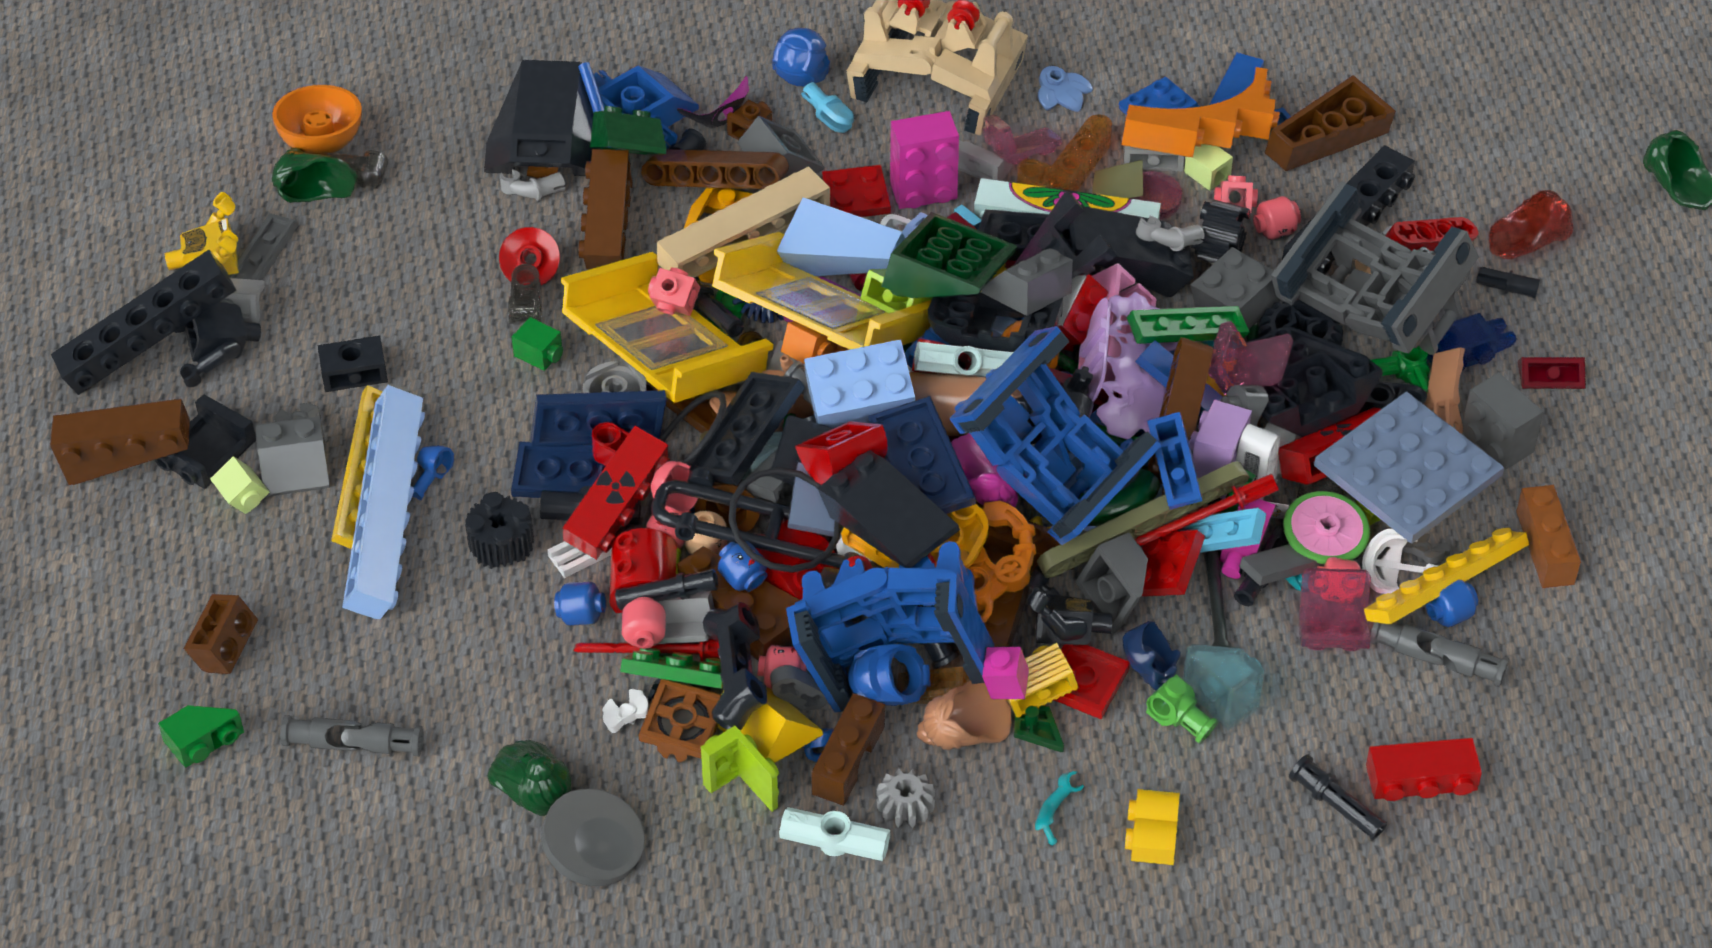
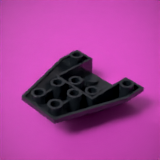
[484,60,604,176]
[1233,326,1383,437]

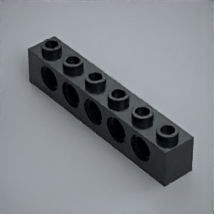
[1282,145,1415,275]
[51,250,237,395]

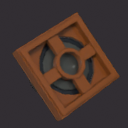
[639,679,721,763]

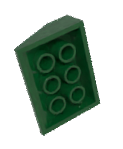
[881,212,1017,298]

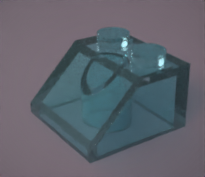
[1183,644,1265,730]

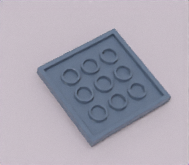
[1314,391,1504,544]

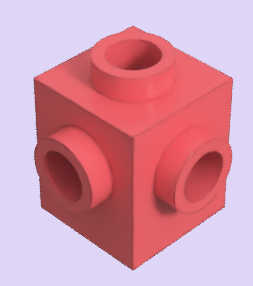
[1214,175,1258,213]
[648,267,700,316]

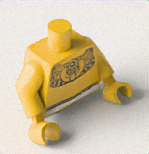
[164,192,239,275]

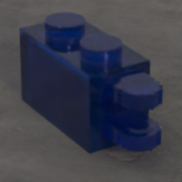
[1427,313,1518,371]

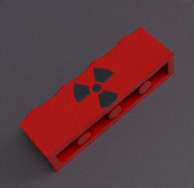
[1278,407,1381,485]
[562,426,670,560]

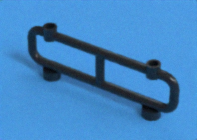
[651,469,883,568]

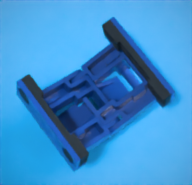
[949,326,1162,545]
[786,541,994,713]

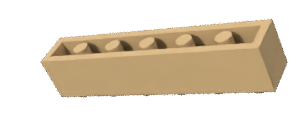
[657,166,830,278]

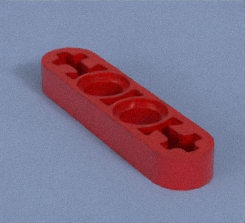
[1385,217,1479,251]

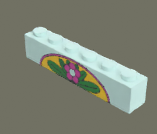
[974,178,1161,220]

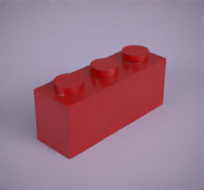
[1366,738,1482,801]

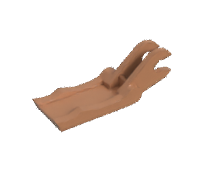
[1426,347,1465,434]

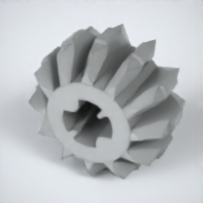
[876,768,935,829]

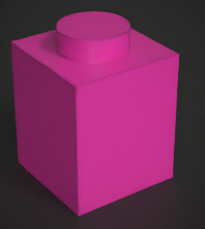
[982,647,1029,699]

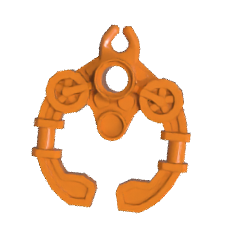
[967,501,1036,623]

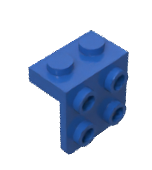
[1119,77,1200,116]

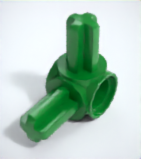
[1371,346,1430,394]

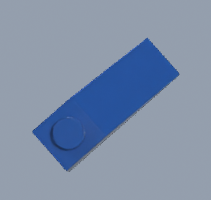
[1147,412,1202,510]

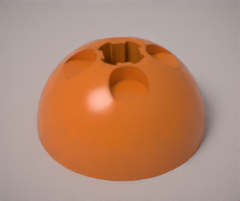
[272,85,362,155]

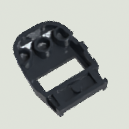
[928,292,1063,352]

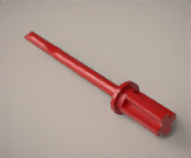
[1134,474,1279,546]
[574,639,720,662]

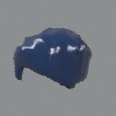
[1123,621,1181,691]

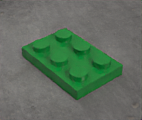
[620,647,723,688]

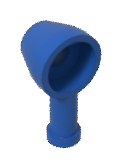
[412,445,454,500]

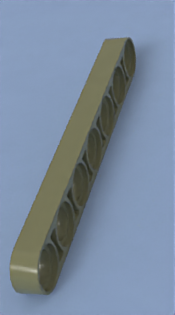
[1037,461,1249,578]

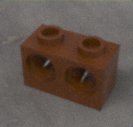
[183,594,258,674]

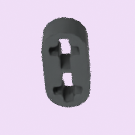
[770,665,827,711]

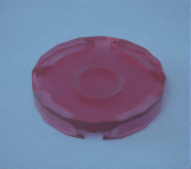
[1131,171,1182,220]

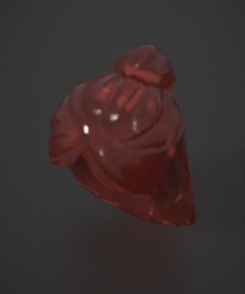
[1488,190,1574,259]

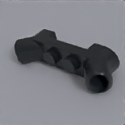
[703,602,767,731]

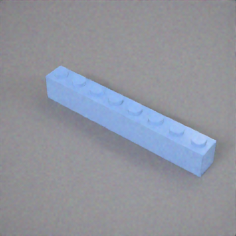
[342,385,425,619]

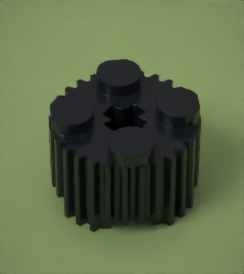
[1191,200,1251,263]
[465,492,534,569]

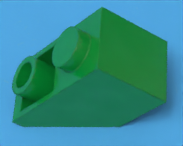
[158,705,244,768]

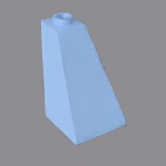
[777,197,905,276]

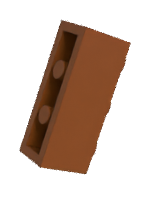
[1516,485,1581,588]

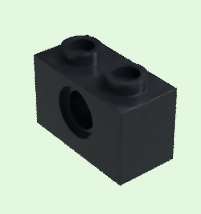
[317,335,388,393]

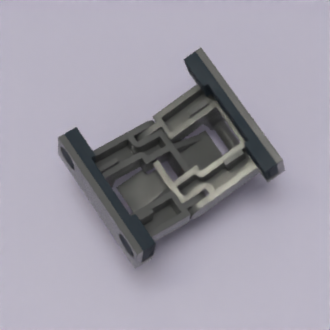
[1271,181,1479,355]

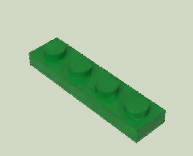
[1126,306,1249,344]

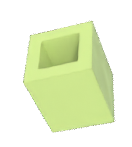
[1184,144,1233,191]
[210,456,270,514]

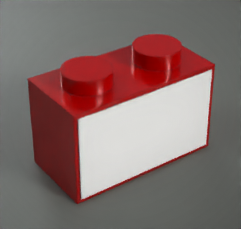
[1057,274,1108,345]

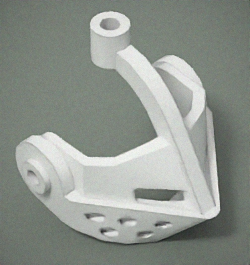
[1362,529,1438,594]

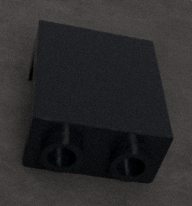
[155,394,256,489]

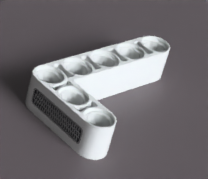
[1236,422,1302,500]

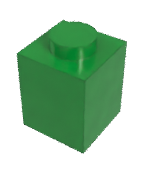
[512,317,563,371]

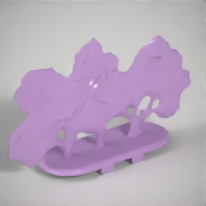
[1079,292,1178,439]

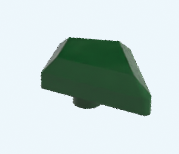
[1014,706,1064,752]

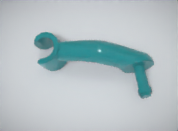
[1035,771,1084,846]

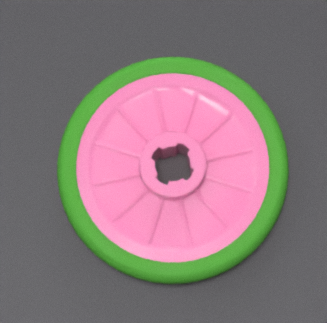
[1283,491,1370,565]

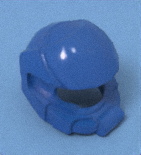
[772,27,830,87]
[848,644,931,706]

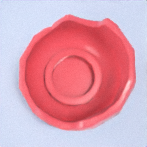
[651,461,698,514]

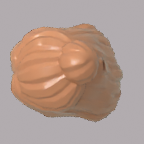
[916,681,1012,750]

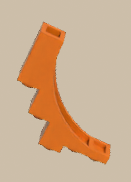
[1121,67,1280,158]

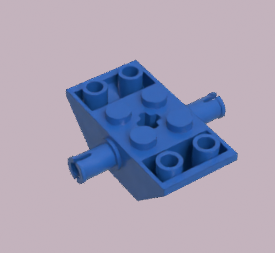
[594,65,699,149]

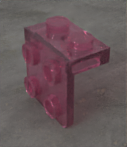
[982,114,1063,165]
[1208,321,1293,395]
[1298,568,1371,651]

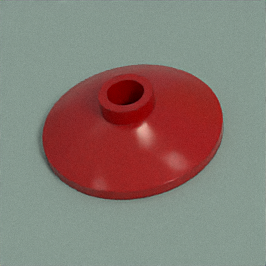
[499,227,560,288]

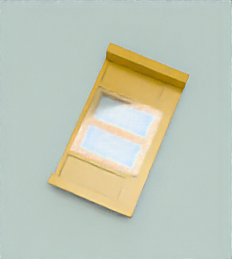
[712,232,932,350]
[561,252,774,403]

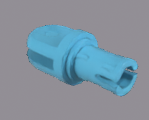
[801,82,854,133]

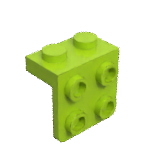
[701,726,779,812]

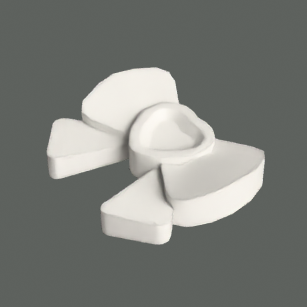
[602,689,650,733]

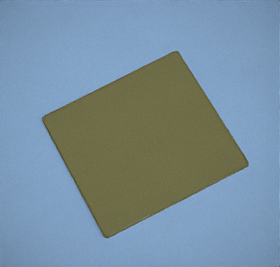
[1093,160,1143,199]

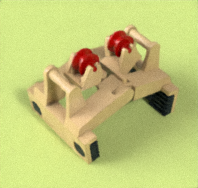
[846,0,1028,135]

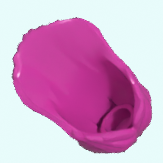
[951,433,1019,508]

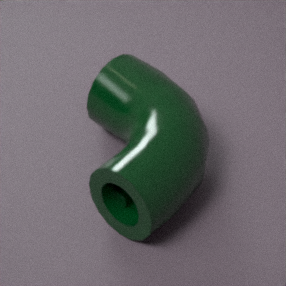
[1078,469,1160,527]

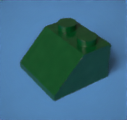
[590,106,666,155]

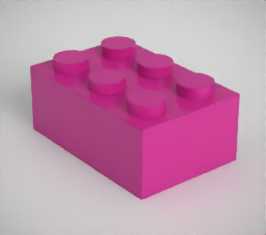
[890,111,959,209]

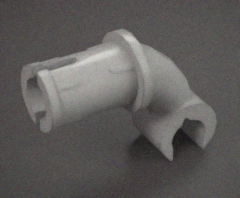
[500,169,565,201]
[1136,215,1205,251]

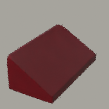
[1518,357,1586,389]

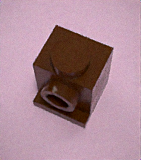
[727,99,772,141]

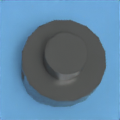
[1221,385,1269,426]

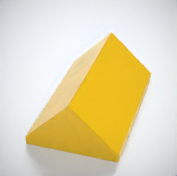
[718,683,823,763]

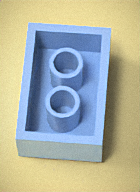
[804,339,915,429]

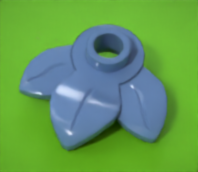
[1038,66,1093,112]

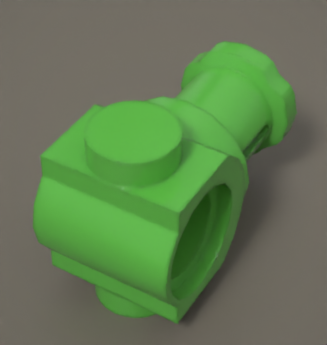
[1146,675,1219,744]

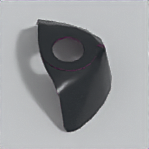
[677,75,749,128]

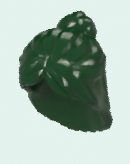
[1643,130,1712,210]
[271,148,358,203]
[487,740,571,816]

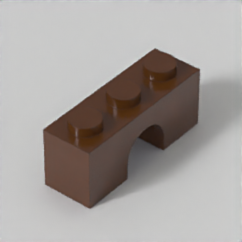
[811,693,885,806]

